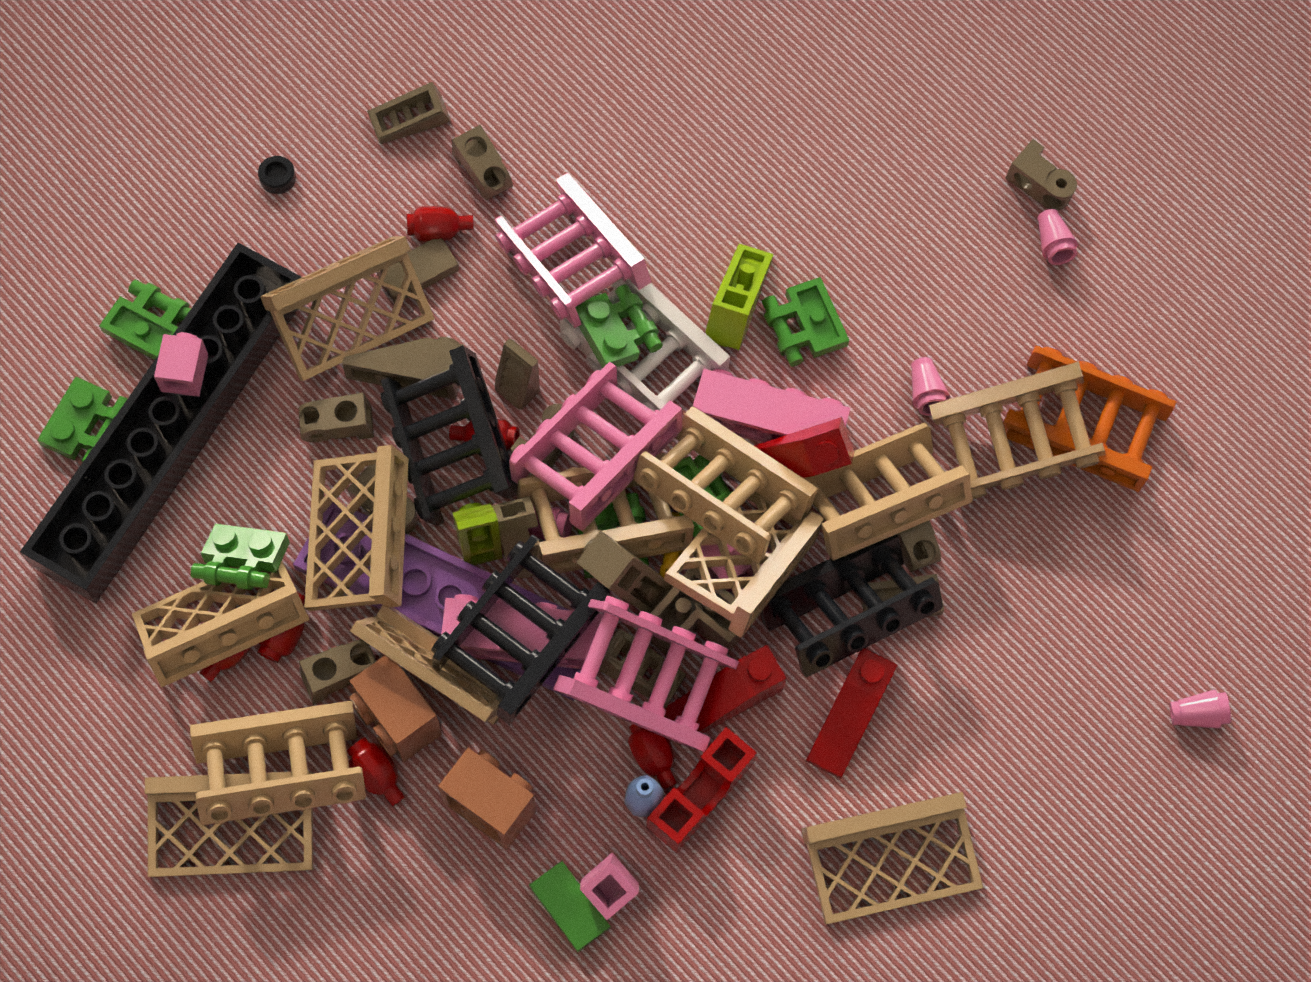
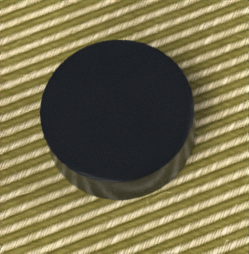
[258,156,296,194]

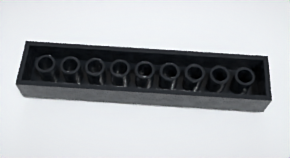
[20,243,301,604]

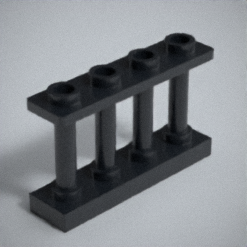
[381,345,518,526]
[760,534,943,677]
[431,535,611,725]

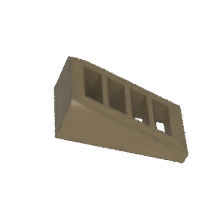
[367,82,451,144]
[495,339,540,410]
[599,629,686,708]

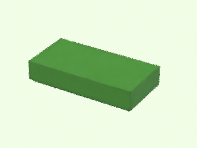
[529,861,611,953]

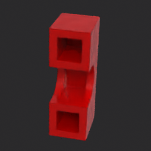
[646,727,757,853]

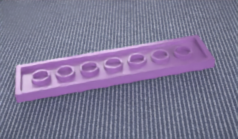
[293,502,581,701]

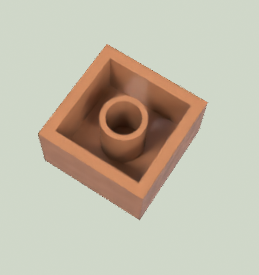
[349,655,442,763]
[438,747,536,850]

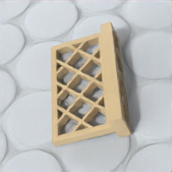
[260,236,435,381]
[304,445,409,611]
[663,482,824,638]
[132,561,310,688]
[350,605,500,725]
[145,771,314,877]
[801,792,983,924]

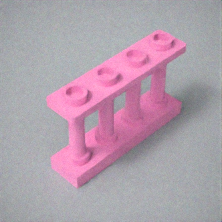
[494,173,651,328]
[509,362,682,531]
[553,596,739,752]

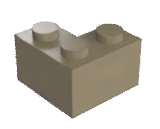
[650,568,752,655]

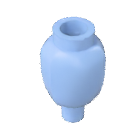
[624,775,664,817]

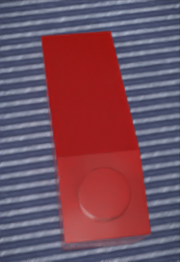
[754,417,855,478]
[664,645,787,746]
[806,648,898,779]

